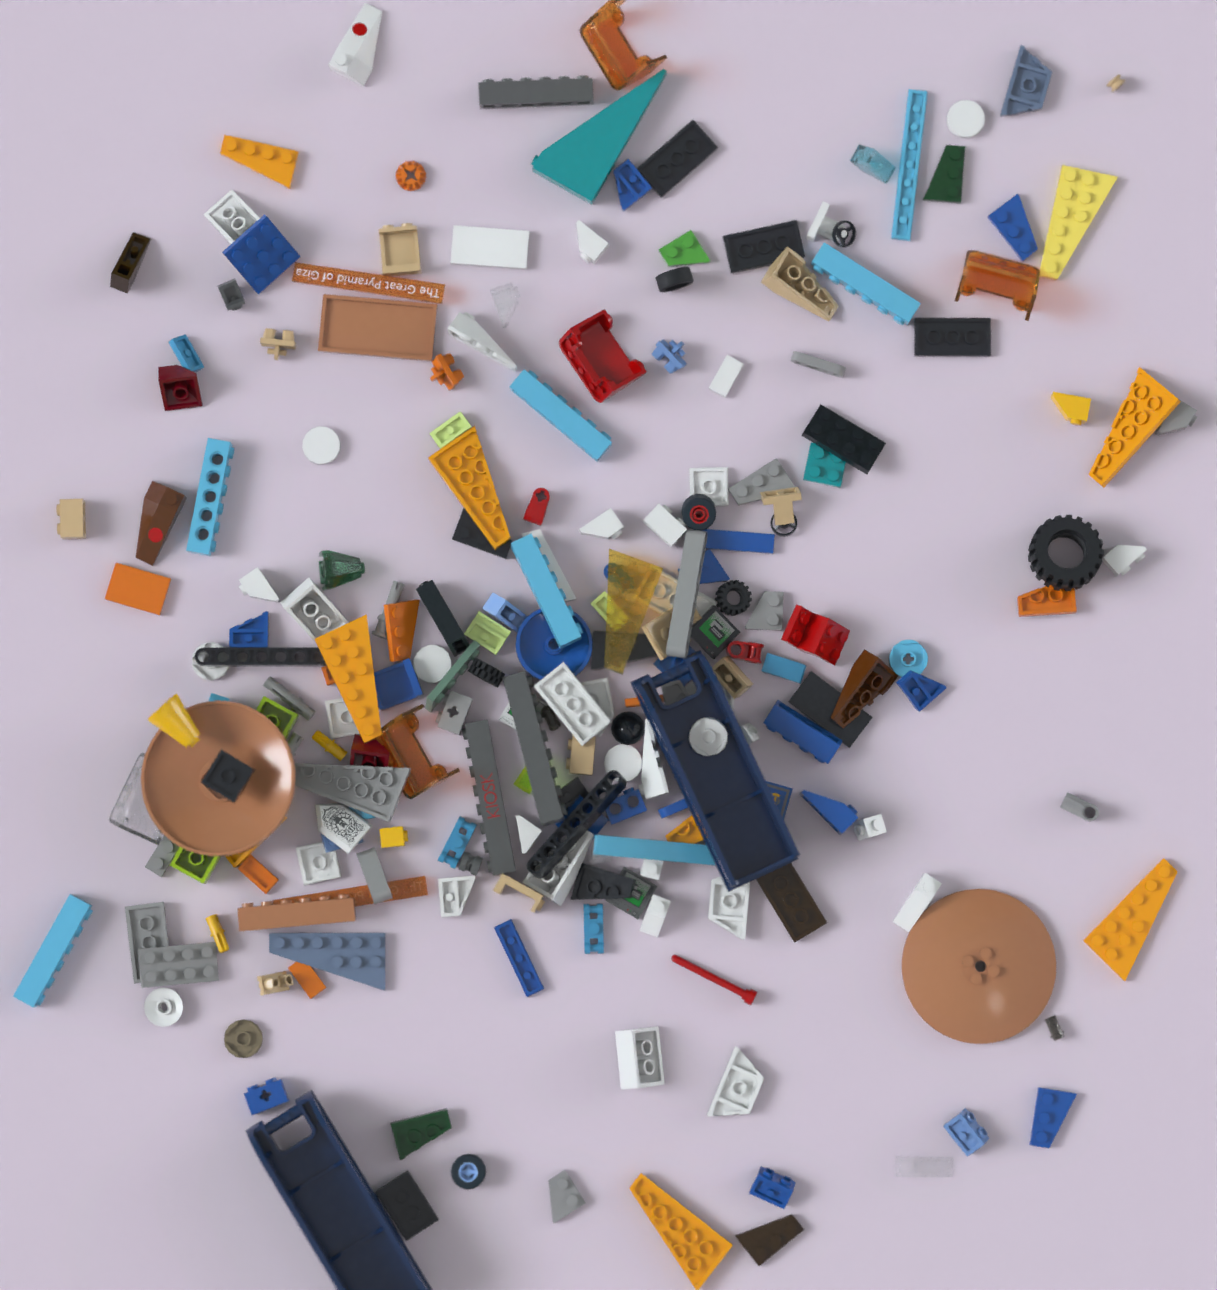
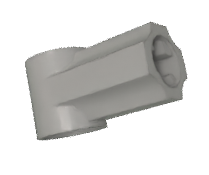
[1060,792,1099,822]

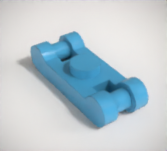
[438,816,477,869]
[584,903,604,954]

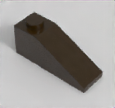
[110,232,151,294]

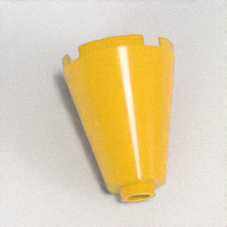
[148,694,200,748]

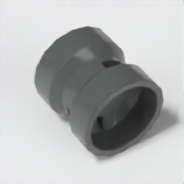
[458,852,483,876]

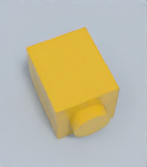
[379,826,408,848]

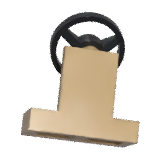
[760,487,802,537]

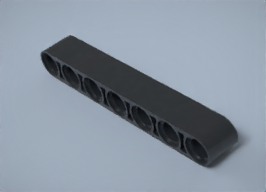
[195,648,326,667]
[527,770,627,878]

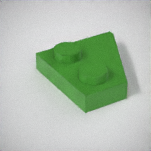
[659,230,710,267]

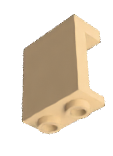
[379,223,421,277]
[493,873,545,913]

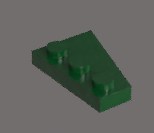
[923,145,965,204]
[391,1108,452,1161]

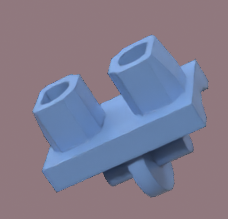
[652,339,687,374]

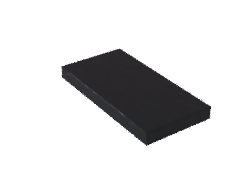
[637,120,718,198]
[723,220,805,274]
[914,318,991,357]
[788,671,873,748]

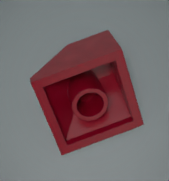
[158,365,203,411]
[350,734,390,767]

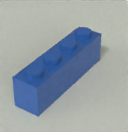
[763,700,843,764]

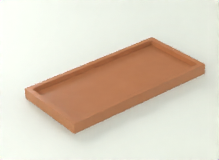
[318,294,437,362]

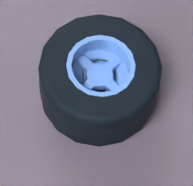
[451,1154,486,1190]

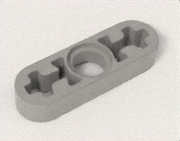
[790,351,846,378]

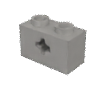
[435,691,473,735]

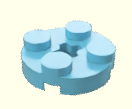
[889,640,928,677]

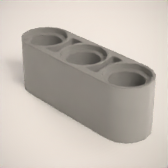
[357,847,393,904]

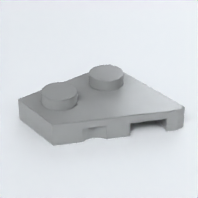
[745,591,784,631]
[549,1170,586,1223]

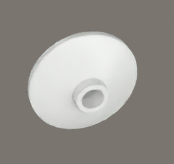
[144,988,183,1027]

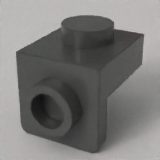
[218,279,245,311]

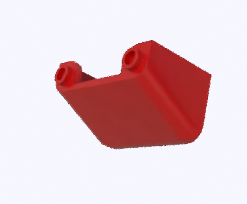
[559,309,647,403]

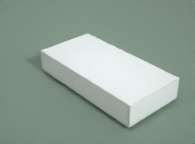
[709,355,744,397]

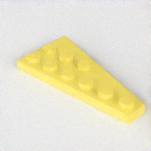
[1038,165,1118,280]

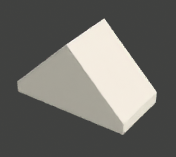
[516,815,542,854]

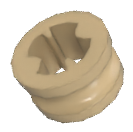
[1107,74,1125,92]

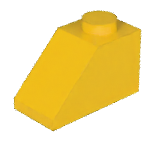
[1051,392,1091,426]

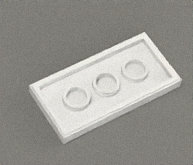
[451,225,529,270]
[633,565,718,625]
[533,662,612,746]

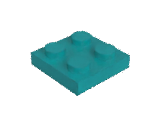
[803,442,846,488]

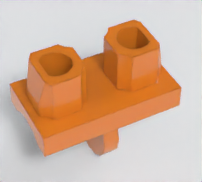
[430,353,464,391]

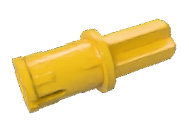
[312,730,348,761]
[205,914,229,953]

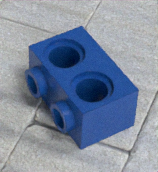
[605,787,647,825]

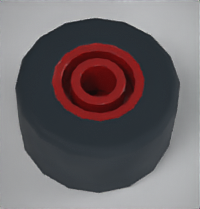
[681,494,716,531]

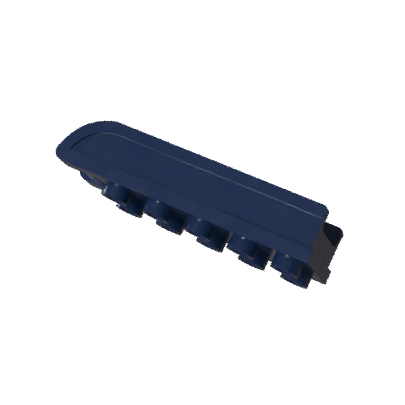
[630,650,800,892]
[245,1090,432,1290]

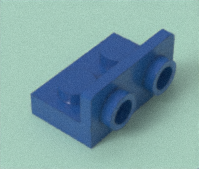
[749,1166,796,1209]

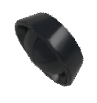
[611,712,645,745]

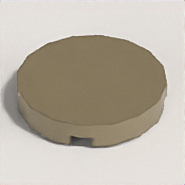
[224,1019,263,1058]

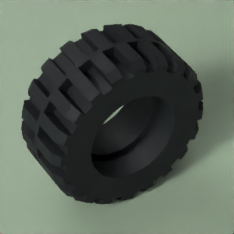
[1028,514,1104,591]

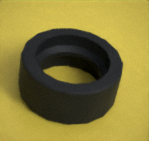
[656,267,694,292]

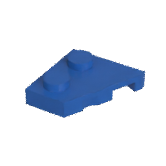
[678,548,730,584]
[229,611,269,648]
[896,670,947,712]

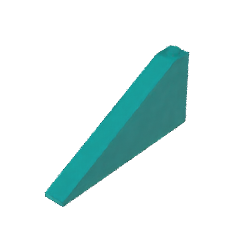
[531,69,667,205]

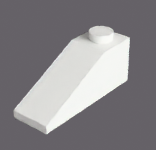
[893,873,942,932]

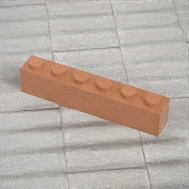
[237,894,356,931]

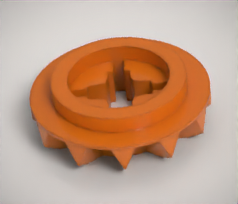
[396,161,426,191]

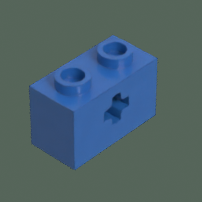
[244,1077,290,1115]

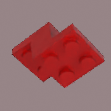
[781,604,850,666]

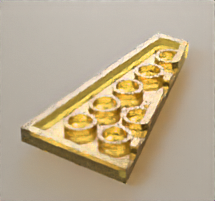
[605,549,663,675]

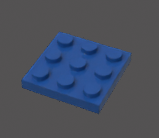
[222,214,301,294]

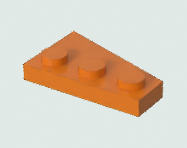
[1017,585,1077,617]
[384,599,420,662]

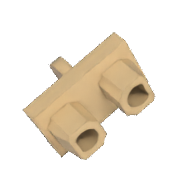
[260,328,296,360]
[257,971,293,996]

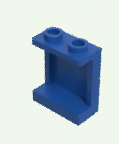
[374,658,424,711]

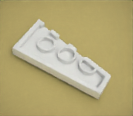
[521,529,576,608]

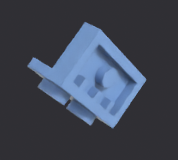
[943,1108,989,1157]

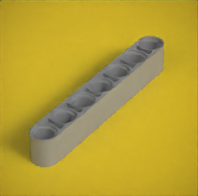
[666,529,707,658]

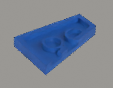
[988,194,1038,262]
[1029,1087,1077,1148]

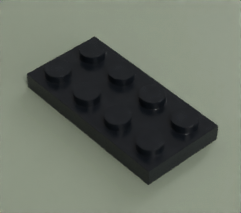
[801,404,886,474]

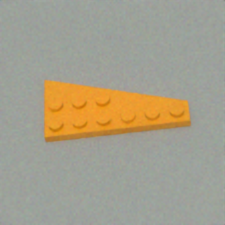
[1089,367,1181,488]
[314,614,382,743]

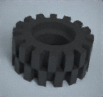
[715,580,752,616]
[468,658,505,688]

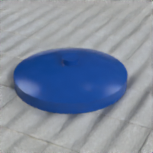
[516,609,593,681]

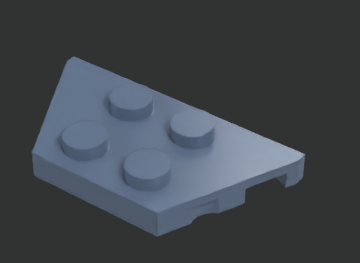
[1000,45,1052,116]

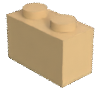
[56,498,86,540]
[712,656,753,699]
[566,736,596,776]

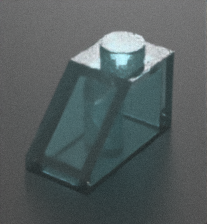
[850,145,896,184]

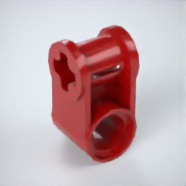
[523,488,550,526]
[726,641,764,664]

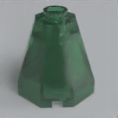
[319,550,365,591]

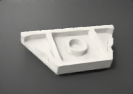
[708,877,750,940]
[707,1046,764,1117]

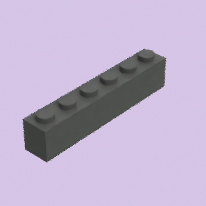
[478,75,593,109]

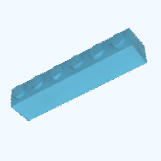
[811,243,921,325]
[509,369,612,462]
[510,533,583,649]
[13,894,93,1008]

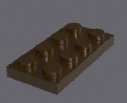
[756,863,827,943]

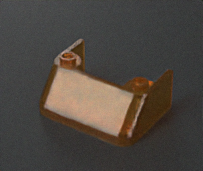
[580,0,667,90]
[955,250,1040,321]
[375,704,460,799]

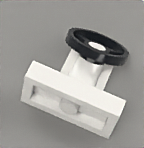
[806,201,856,247]

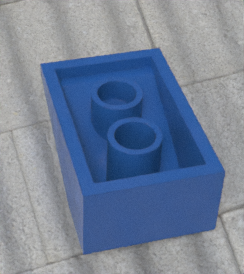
[799,790,859,835]

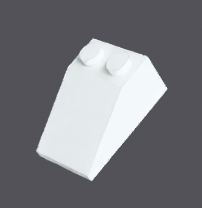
[204,190,260,245]
[280,578,349,643]

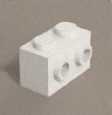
[643,504,687,548]

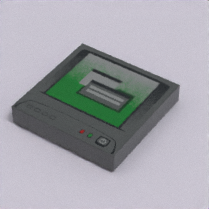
[605,867,657,919]

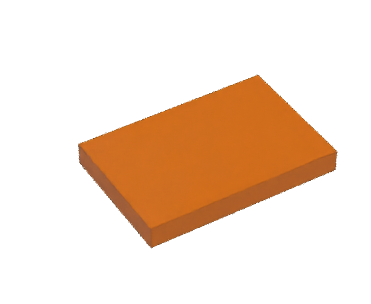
[105,563,171,616]

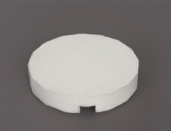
[947,100,985,138]
[302,426,340,465]
[192,642,229,681]
[413,645,451,683]
[689,717,727,756]
[604,744,642,782]

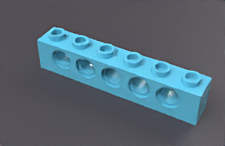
[186,438,234,556]

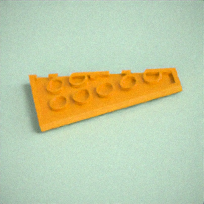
[428,426,511,550]
[1083,858,1178,981]
[629,1173,733,1290]

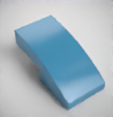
[762,653,806,684]

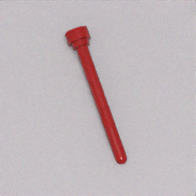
[671,955,757,1006]

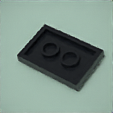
[375,1170,439,1241]

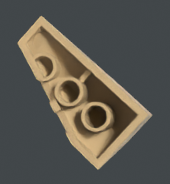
[761,247,838,322]

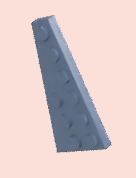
[269,933,385,991]

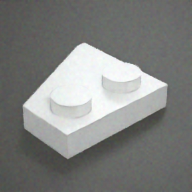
[438,876,475,917]

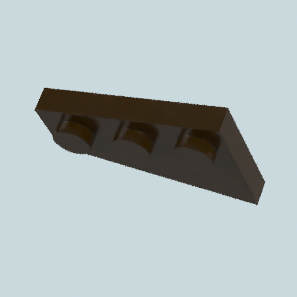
[735,1214,804,1266]

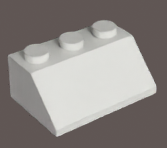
[615,1026,665,1089]

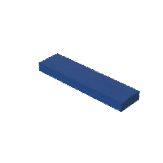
[701,529,775,554]
[494,919,544,997]

